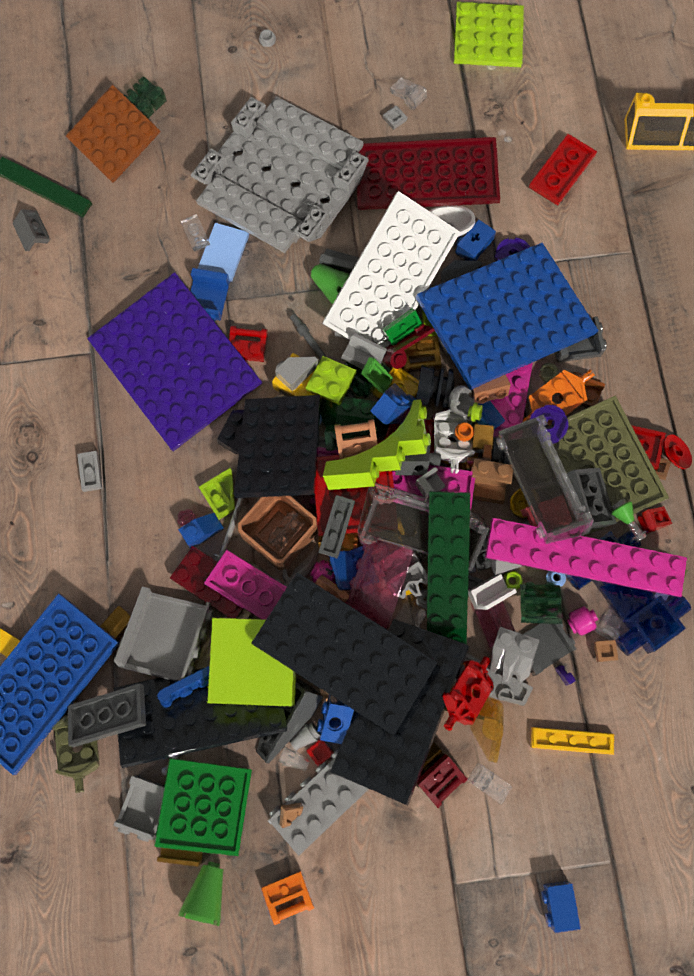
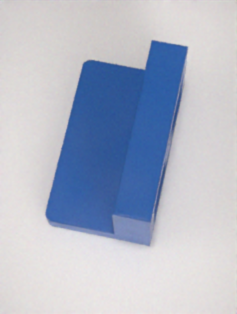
[476,401,505,430]

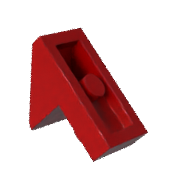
[638,506,673,534]

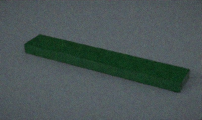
[0,157,92,218]

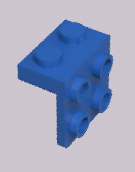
[329,545,380,590]

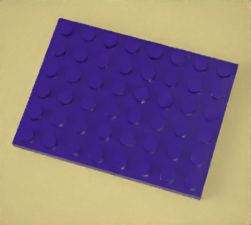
[87,272,262,452]

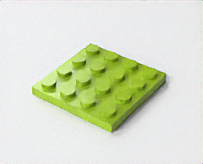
[454,2,524,67]

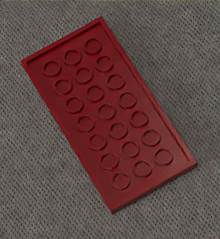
[357,137,500,210]

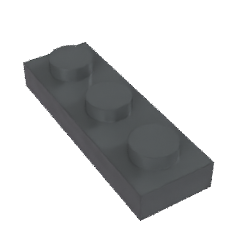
[318,495,355,559]

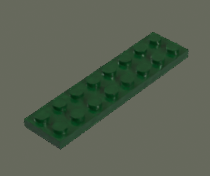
[427,491,470,645]

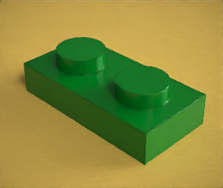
[382,308,422,346]

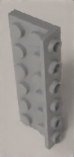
[268,748,369,856]

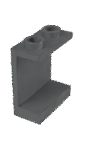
[523,615,576,676]

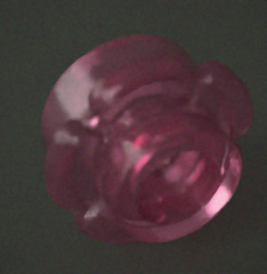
[177,509,196,526]

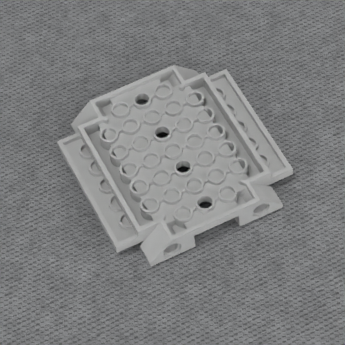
[191,96,368,253]

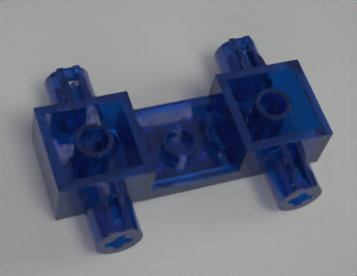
[567,530,691,656]

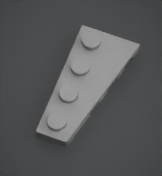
[456,653,533,706]

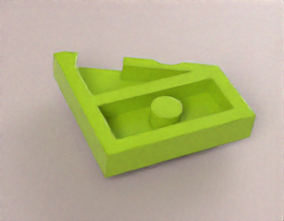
[199,468,235,520]

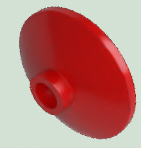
[663,434,692,469]

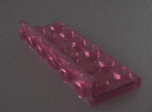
[345,536,414,630]

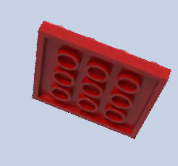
[315,455,398,536]

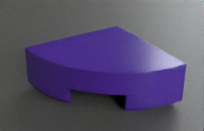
[555,665,576,686]

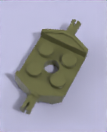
[52,700,100,793]

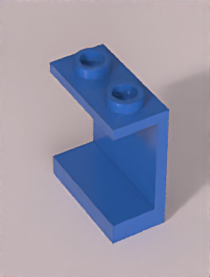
[191,268,230,321]

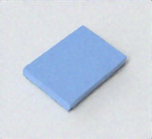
[197,223,249,282]

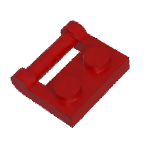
[229,325,268,362]

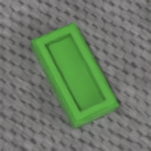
[361,357,393,394]

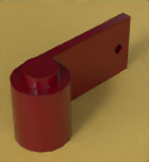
[382,324,435,369]

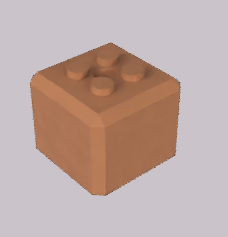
[238,496,318,570]

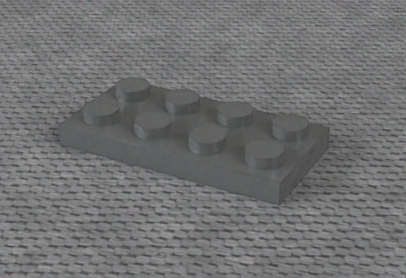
[68,683,146,747]

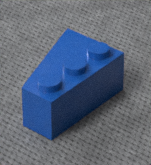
[370,383,417,424]

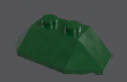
[320,397,389,438]

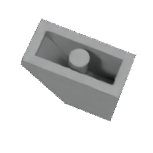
[275,357,318,392]

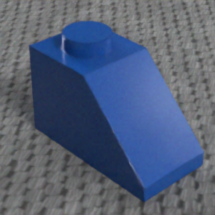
[178,513,224,548]

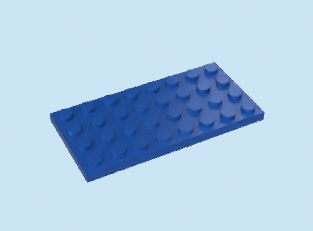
[0,593,120,775]

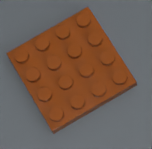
[66,85,161,183]

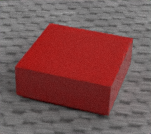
[306,739,333,767]

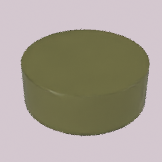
[539,363,559,382]

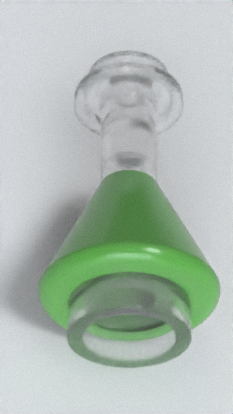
[611,498,647,542]

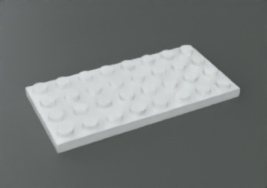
[322,191,460,348]

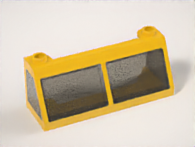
[625,93,694,150]

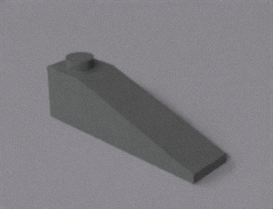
[256,678,323,764]

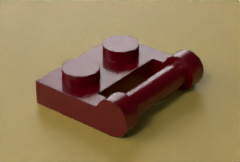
[417,753,468,808]

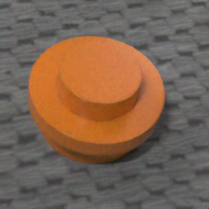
[454,422,474,442]

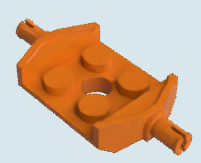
[523,369,595,427]

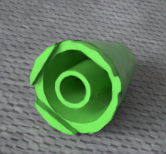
[311,264,350,305]
[178,861,223,926]

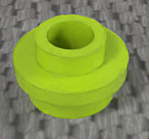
[468,402,483,422]
[503,571,523,590]

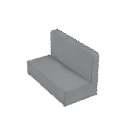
[341,333,387,370]

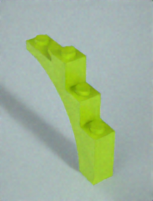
[323,399,431,490]

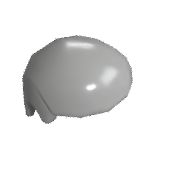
[448,385,474,417]

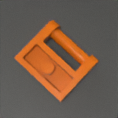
[261,871,315,925]

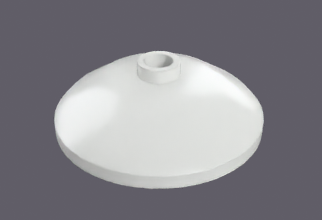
[429,205,475,237]

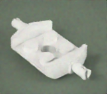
[434,410,475,473]

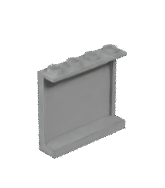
[114,586,214,682]

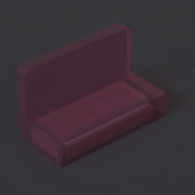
[476,601,515,648]

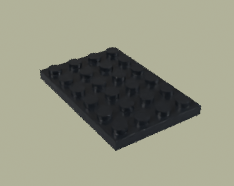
[234,395,321,498]

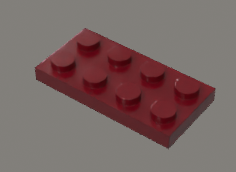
[170,546,243,619]

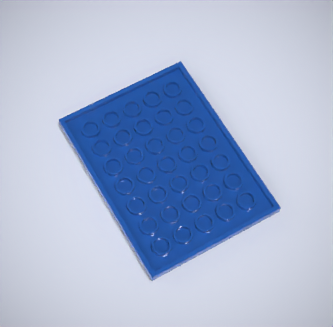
[416,243,599,390]

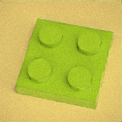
[306,356,357,405]

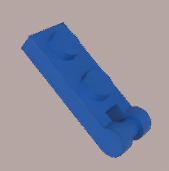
[157,666,210,707]

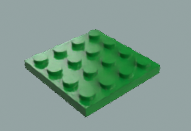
[154,758,252,856]

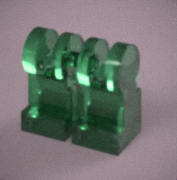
[123,76,167,118]

